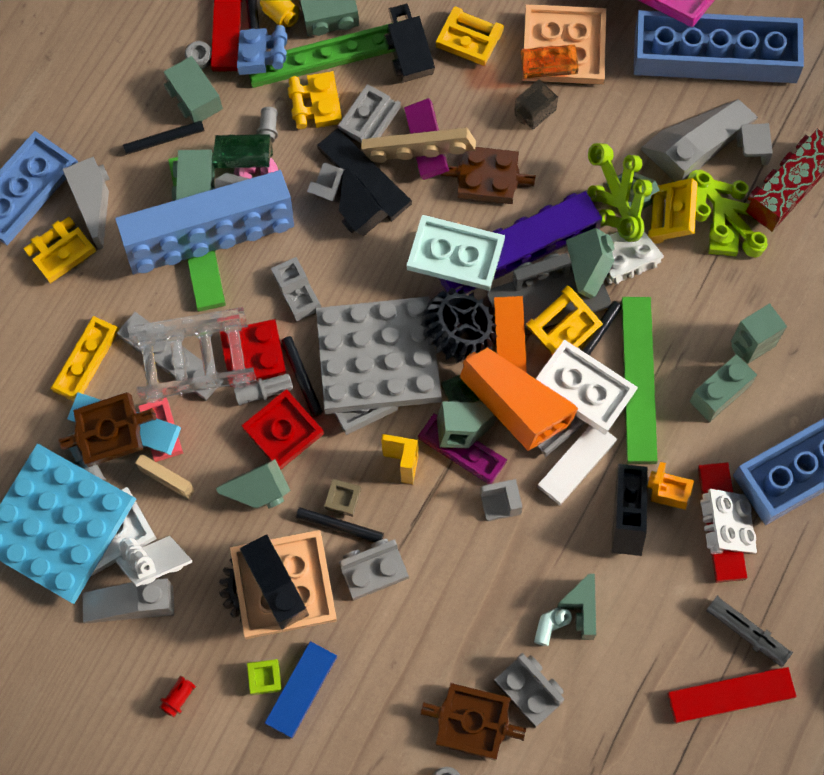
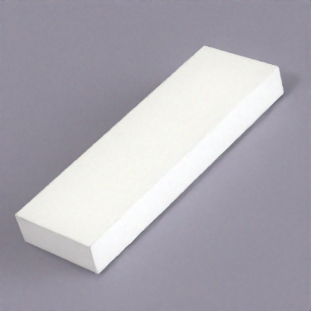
[537,425,617,506]

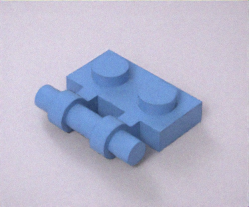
[237,25,288,75]

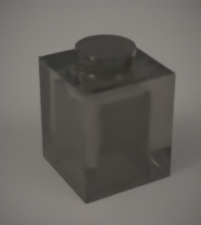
[514,79,558,130]

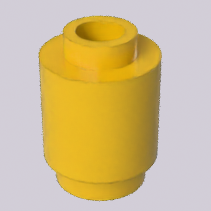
[260,0,299,28]

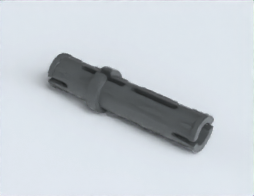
[706,595,793,668]

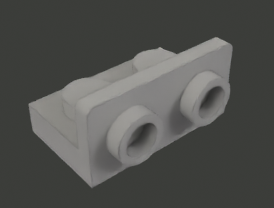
[339,539,409,601]
[494,653,565,728]

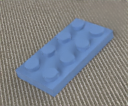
[0,131,78,246]

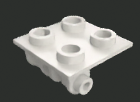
[606,232,664,285]
[700,489,757,554]
[115,536,193,587]

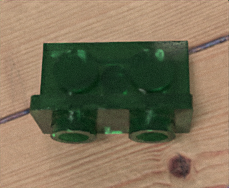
[213,134,273,168]

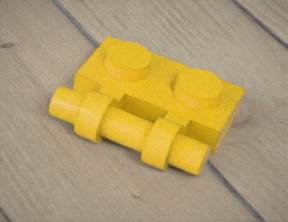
[287,71,342,129]
[23,216,96,284]

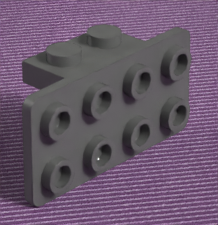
[487,253,611,336]

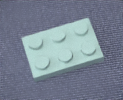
[406,215,505,291]

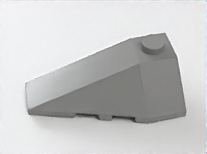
[641,99,758,182]

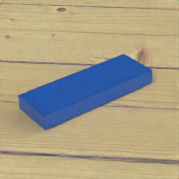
[265,641,337,739]

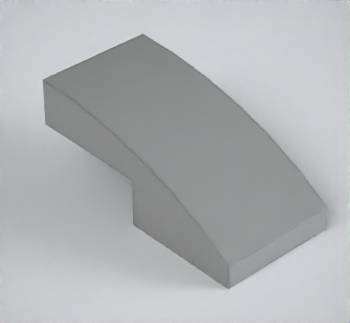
[271,257,321,322]

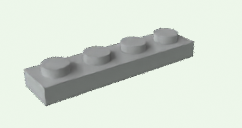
[117,312,224,401]

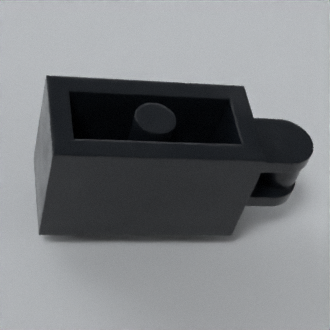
[384,3,435,83]

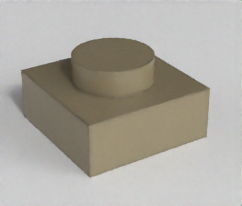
[324,479,362,517]

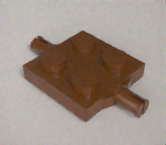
[441,147,536,204]
[59,392,156,467]
[420,683,526,761]

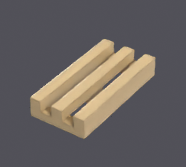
[135,455,194,500]

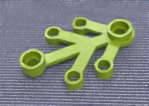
[587,143,653,242]
[687,170,768,258]

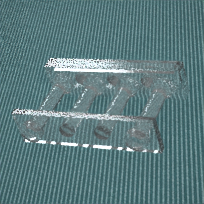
[128,307,257,403]

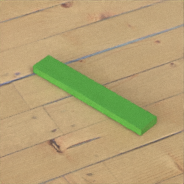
[249,21,399,88]
[168,157,226,312]
[621,297,658,464]

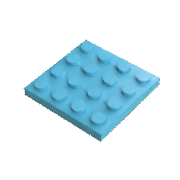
[0,443,136,604]

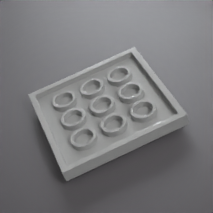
[316,296,442,414]

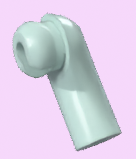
[534,607,572,646]

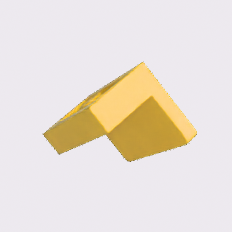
[381,434,419,485]

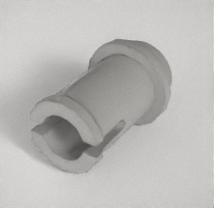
[256,107,278,144]

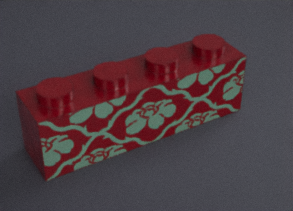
[746,128,824,232]

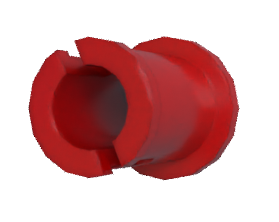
[159,676,196,718]

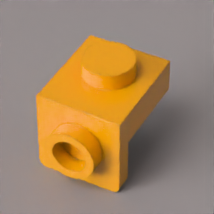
[648,462,694,510]

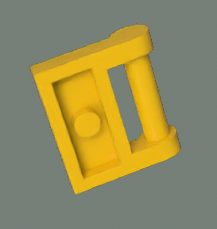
[436,6,504,66]
[648,178,698,244]
[525,285,603,355]

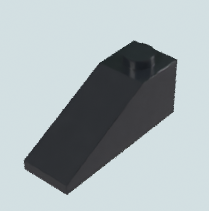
[611,463,648,556]
[240,534,309,630]

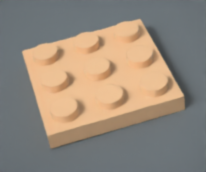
[522,5,606,85]
[230,530,337,639]

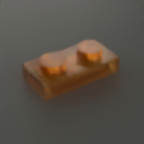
[520,44,579,79]

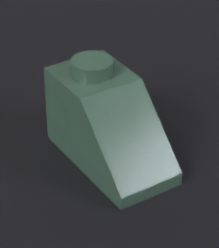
[566,228,615,299]
[216,459,291,509]

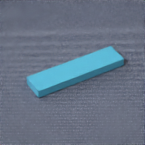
[67,392,181,455]

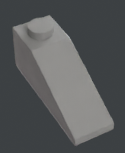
[63,156,110,250]
[82,578,174,624]

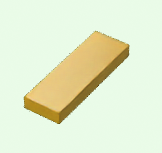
[51,316,119,401]

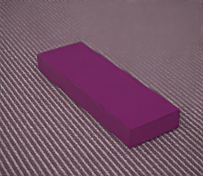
[404,98,449,180]
[418,413,507,484]

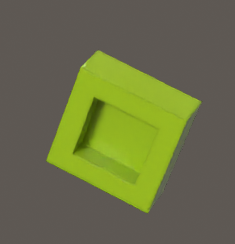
[708,224,739,256]
[247,659,282,696]

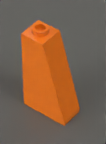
[460,347,578,451]

